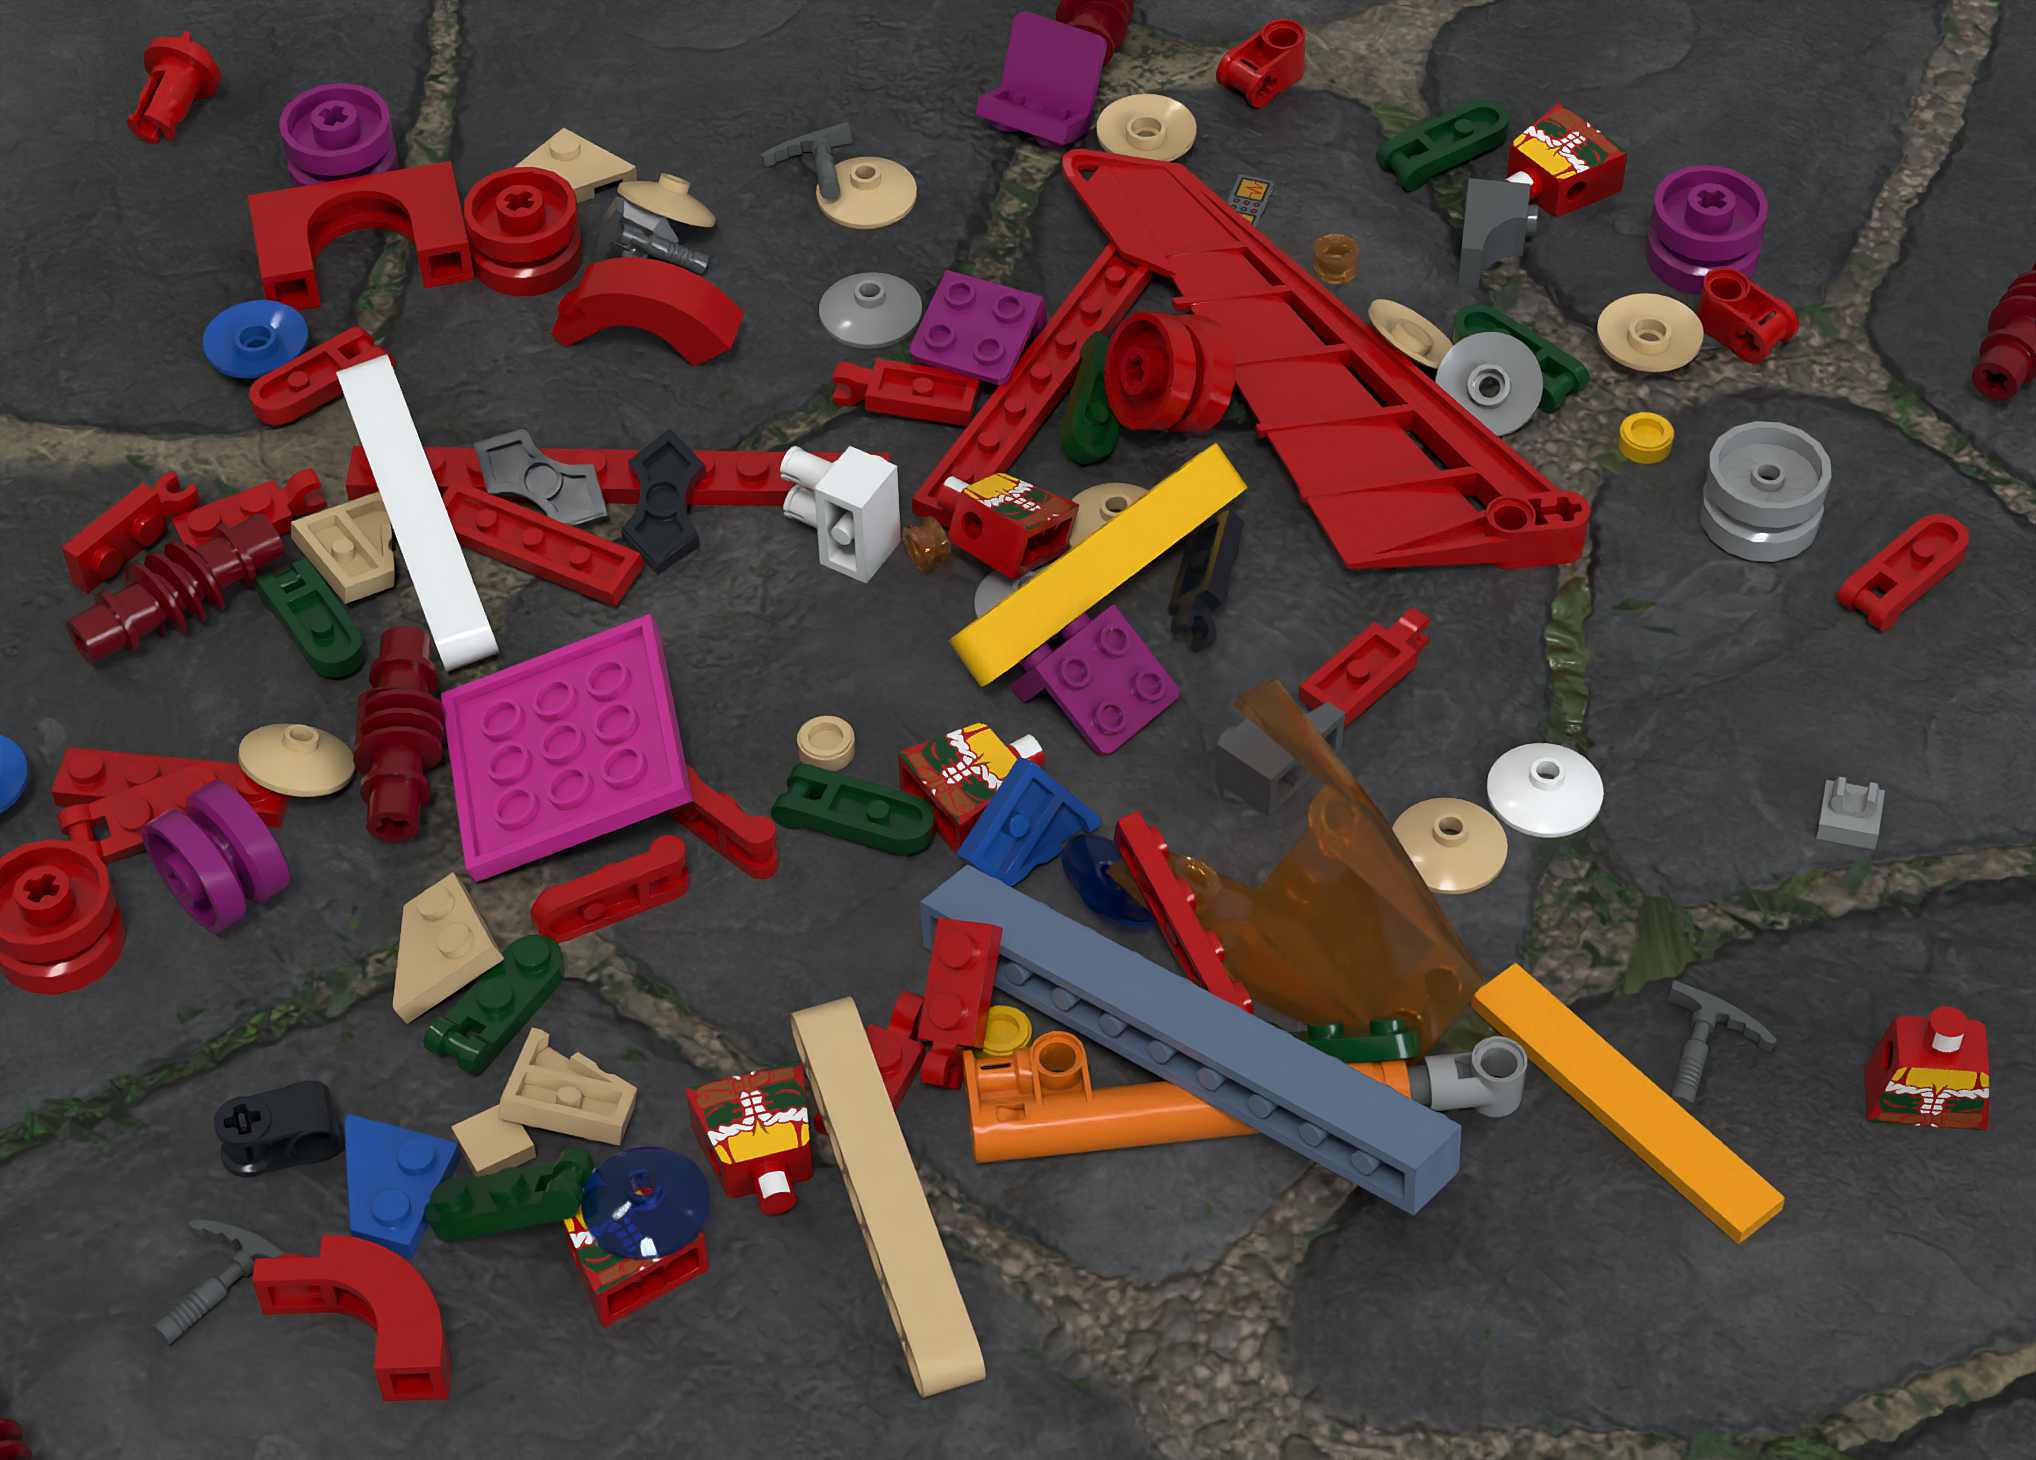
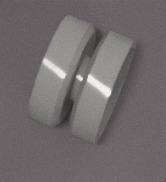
[1700,421,1832,562]

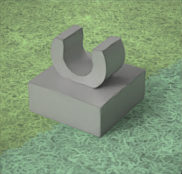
[613,197,679,258]
[1816,776,1885,850]

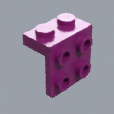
[975,11,1107,147]
[909,270,1048,385]
[1010,604,1179,756]

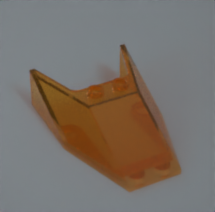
[1106,678,1487,1066]

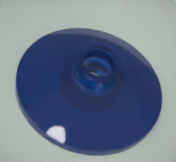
[1061,834,1156,927]
[581,1147,711,1260]

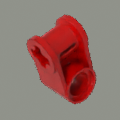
[1216,19,1305,108]
[1696,268,1799,364]

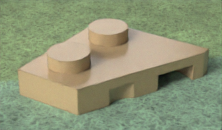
[515,128,637,203]
[393,872,504,1024]

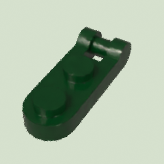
[1375,100,1509,192]
[1452,304,1589,413]
[1059,331,1121,465]
[254,556,365,677]
[770,763,935,855]
[423,935,565,1076]
[1267,1015,1422,1063]
[424,1148,595,1241]

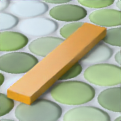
[1471,963,1785,1245]

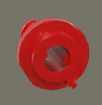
[127,30,221,145]

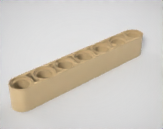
[790,996,986,1398]

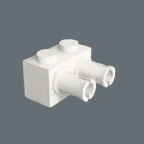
[780,446,901,584]

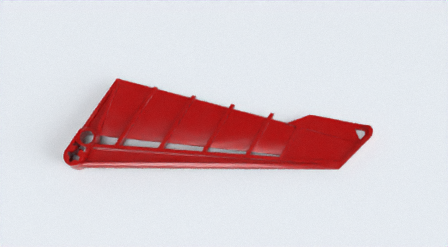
[1062,149,1590,569]

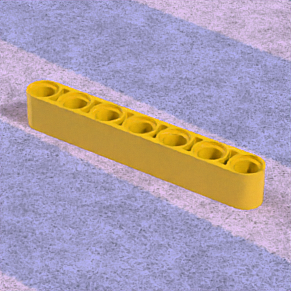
[948,443,1248,687]

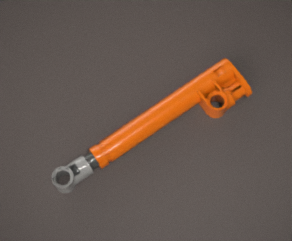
[962,1031,1527,1164]

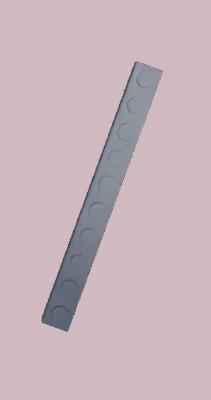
[920,864,1462,1216]

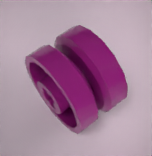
[279,83,400,188]
[1645,165,1769,295]
[142,779,290,934]

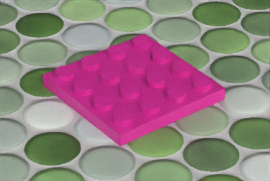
[441,614,693,882]

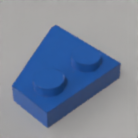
[956,757,1103,887]
[344,1114,462,1259]

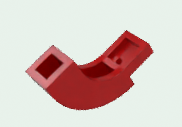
[551,257,744,367]
[252,1235,451,1401]

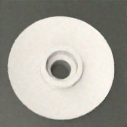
[1486,743,1604,838]

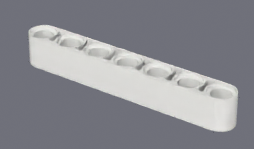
[336,354,500,672]

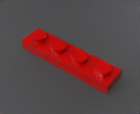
[442,480,644,607]
[51,747,291,828]
[1113,810,1254,1014]

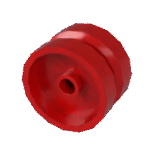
[463,167,583,296]
[1105,311,1235,434]
[0,839,126,995]

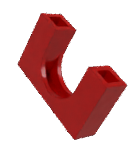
[248,161,475,311]

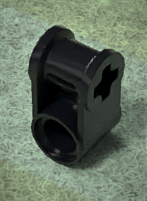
[214,1080,342,1178]

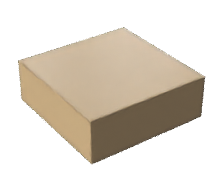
[451,1104,537,1177]

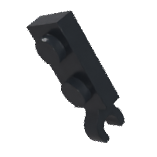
[1168,509,1245,652]

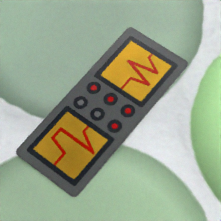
[1227,174,1275,228]

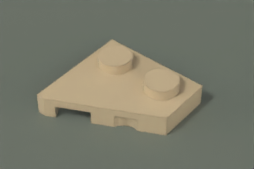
[291,491,395,604]
[498,1027,637,1146]

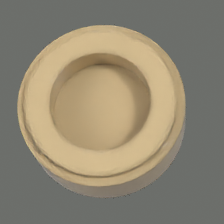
[797,716,855,772]

